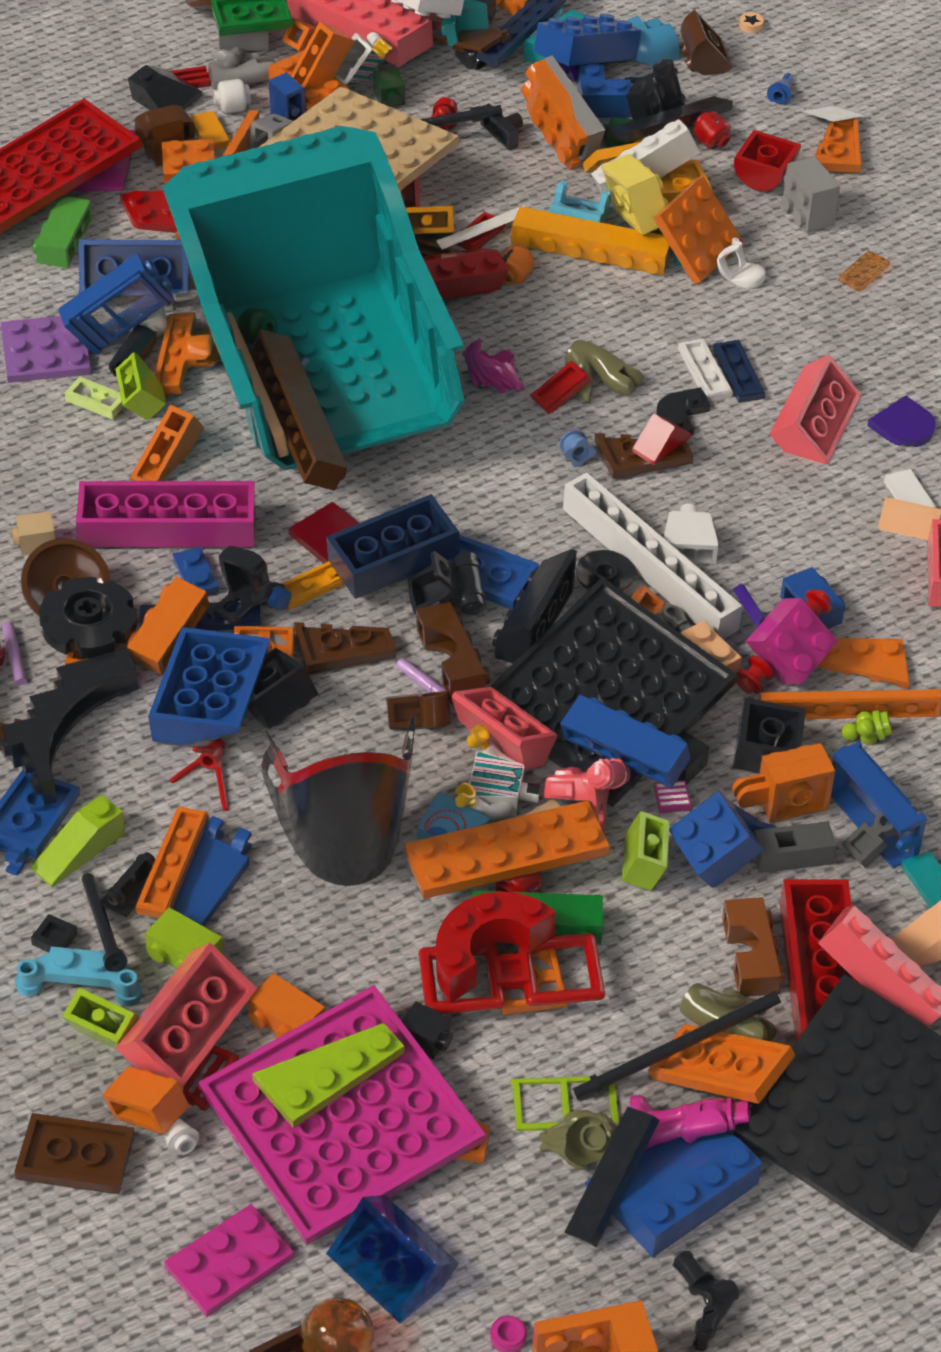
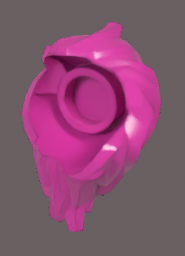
[462,338,525,394]

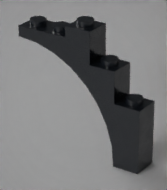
[0,648,138,805]

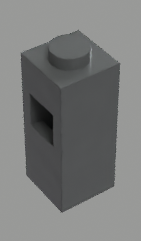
[750,821,837,873]

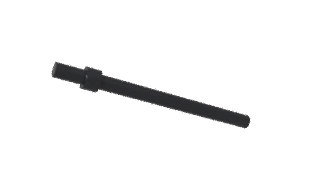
[420,105,502,127]

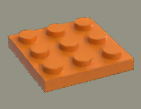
[653,176,743,284]

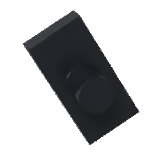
[480,103,523,151]

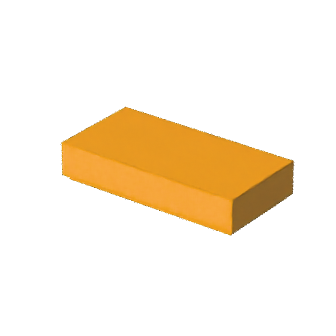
[190,111,230,150]

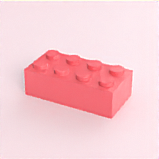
[115,942,257,1087]

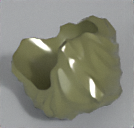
[539,1110,617,1171]

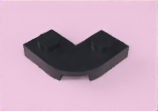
[656,387,710,436]

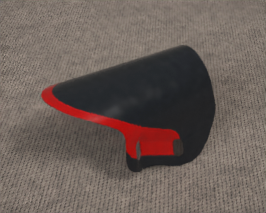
[261,716,416,886]

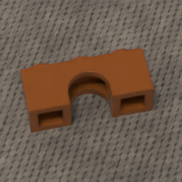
[722,897,785,997]

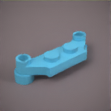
[15,946,142,1007]

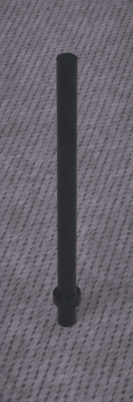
[572,991,781,1101]

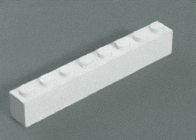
[563,472,742,640]

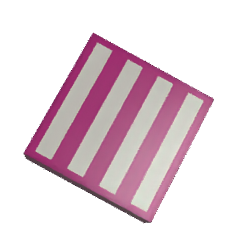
[654,780,691,813]

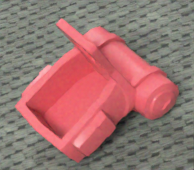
[544,758,631,833]

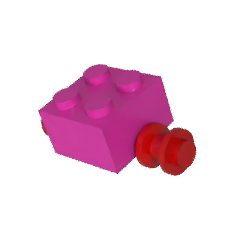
[736,589,838,694]

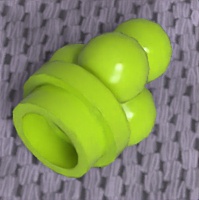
[841,710,893,745]

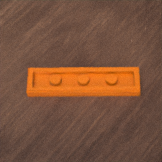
[136,807,209,918]

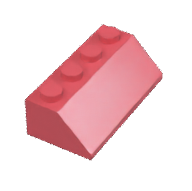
[770,354,862,464]
[818,905,941,1027]

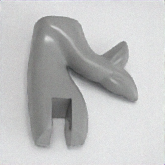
[208,47,276,89]

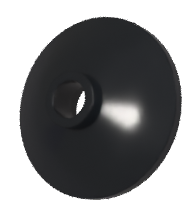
[576,550,635,591]

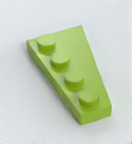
[252,1023,405,1128]

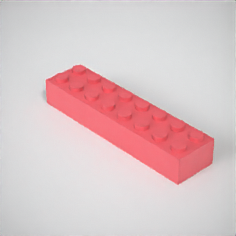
[286,0,433,67]

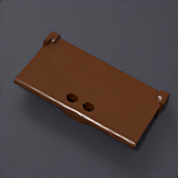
[433,28,511,53]

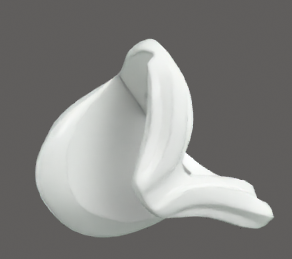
[717,237,766,289]

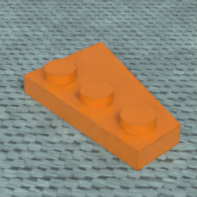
[817,638,909,689]

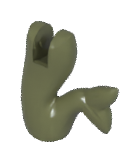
[565,340,644,402]
[680,983,777,1041]

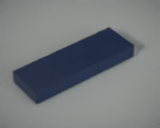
[713,340,765,403]

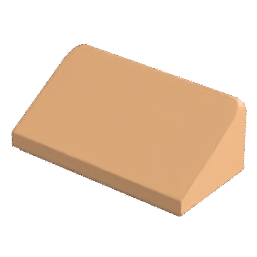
[878,497,941,540]

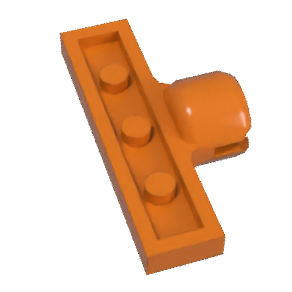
[155,312,218,395]

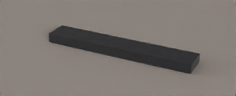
[610,96,733,142]

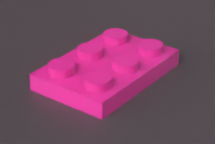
[164,1204,294,1317]

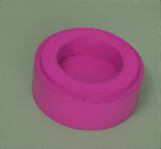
[490,1316,527,1352]

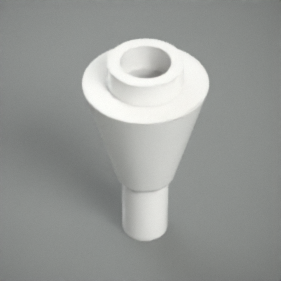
[164,1118,199,1156]

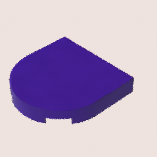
[867,396,936,447]
[733,583,765,628]

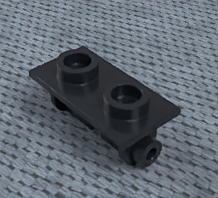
[102,852,155,917]

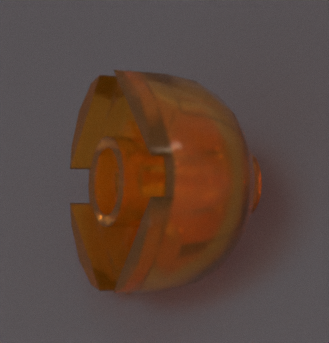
[299,1297,375,1352]

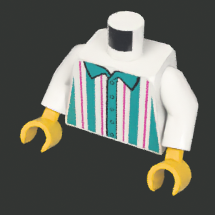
[335,32,392,90]
[455,724,541,822]

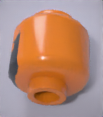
[501,245,535,285]

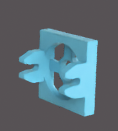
[549,180,612,222]

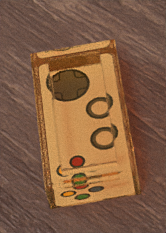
[838,250,890,292]

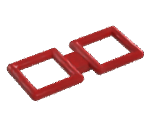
[418,933,605,1014]

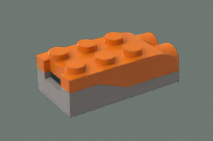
[521,55,605,170]

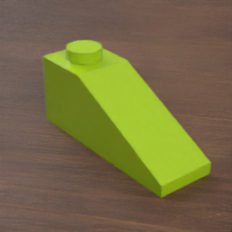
[31,794,125,887]

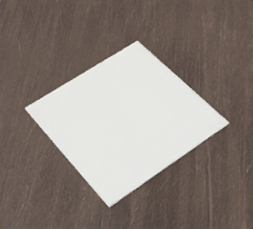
[803,106,864,122]

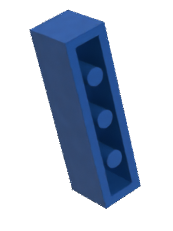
[560,694,690,789]

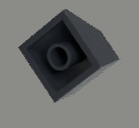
[248,648,318,729]
[732,698,806,773]

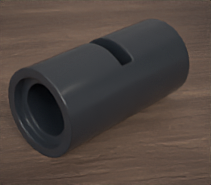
[109,325,157,377]

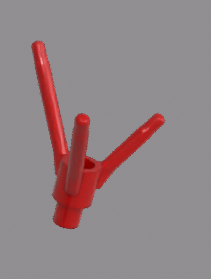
[170,739,229,811]

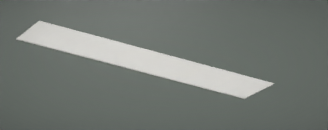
[436,205,525,250]

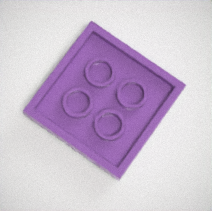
[1,316,91,383]

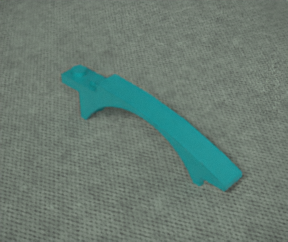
[441,0,490,46]

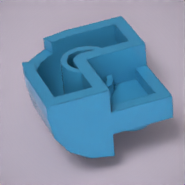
[627,16,679,66]

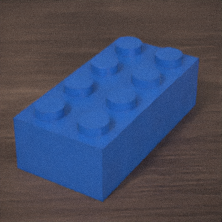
[534,14,641,66]
[79,239,190,295]

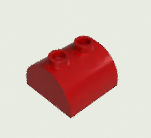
[734,130,801,191]

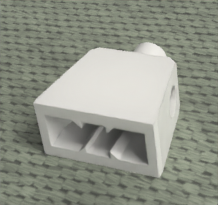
[663,504,718,565]

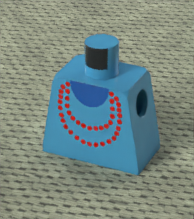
[417,791,490,840]

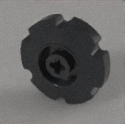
[39,577,137,658]

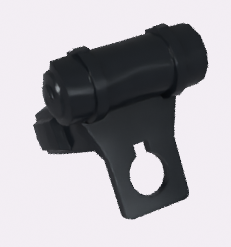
[624,58,686,120]
[408,551,486,615]

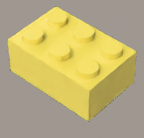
[601,154,669,235]

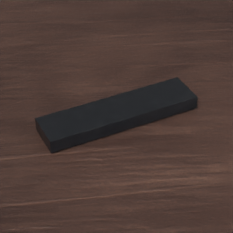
[564,1107,660,1247]

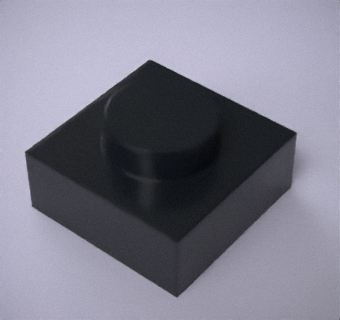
[31,914,78,952]

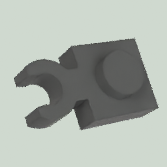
[841,812,898,868]

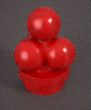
[430,97,458,131]

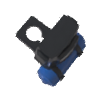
[213,546,292,622]

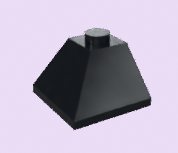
[128,65,203,110]

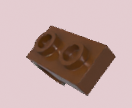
[386,691,451,729]

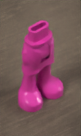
[630,1095,751,1149]

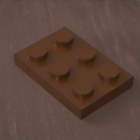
[14,1113,135,1194]

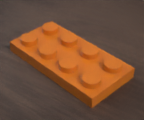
[648,1024,796,1104]

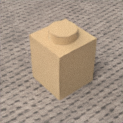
[11,511,55,555]

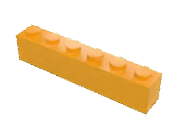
[511,206,672,275]

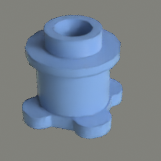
[560,430,596,467]

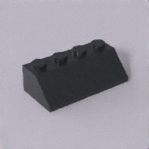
[492,549,577,664]

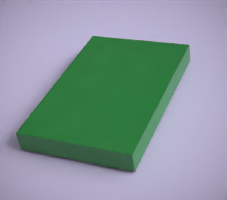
[211,0,293,36]

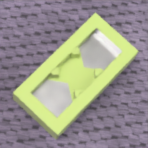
[65,377,124,420]

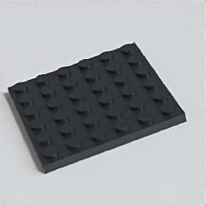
[491,577,738,807]
[733,974,941,1252]

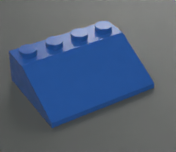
[148,627,271,745]
[584,1132,763,1258]

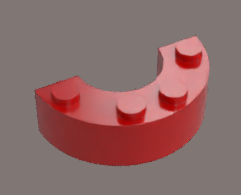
[436,891,555,1003]

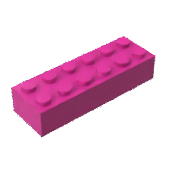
[76,481,256,547]

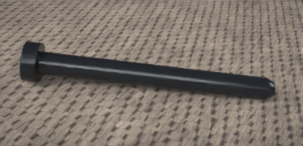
[81,873,128,972]

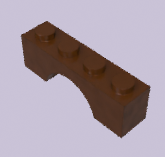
[416,602,490,705]

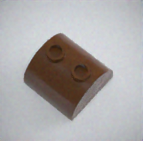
[679,10,733,75]

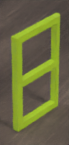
[510,1076,619,1131]

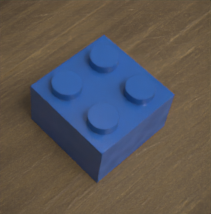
[669,791,764,888]

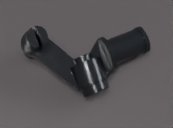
[672,1251,739,1351]

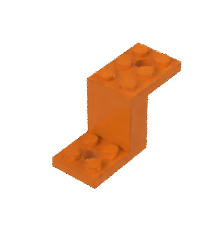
[532,1300,658,1352]

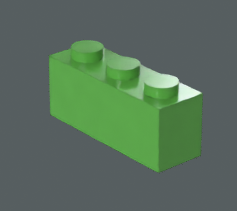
[33,196,92,268]

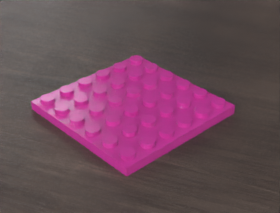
[198,985,486,1246]

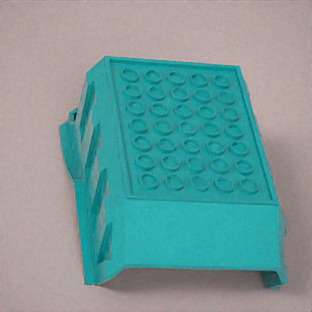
[162,126,465,471]

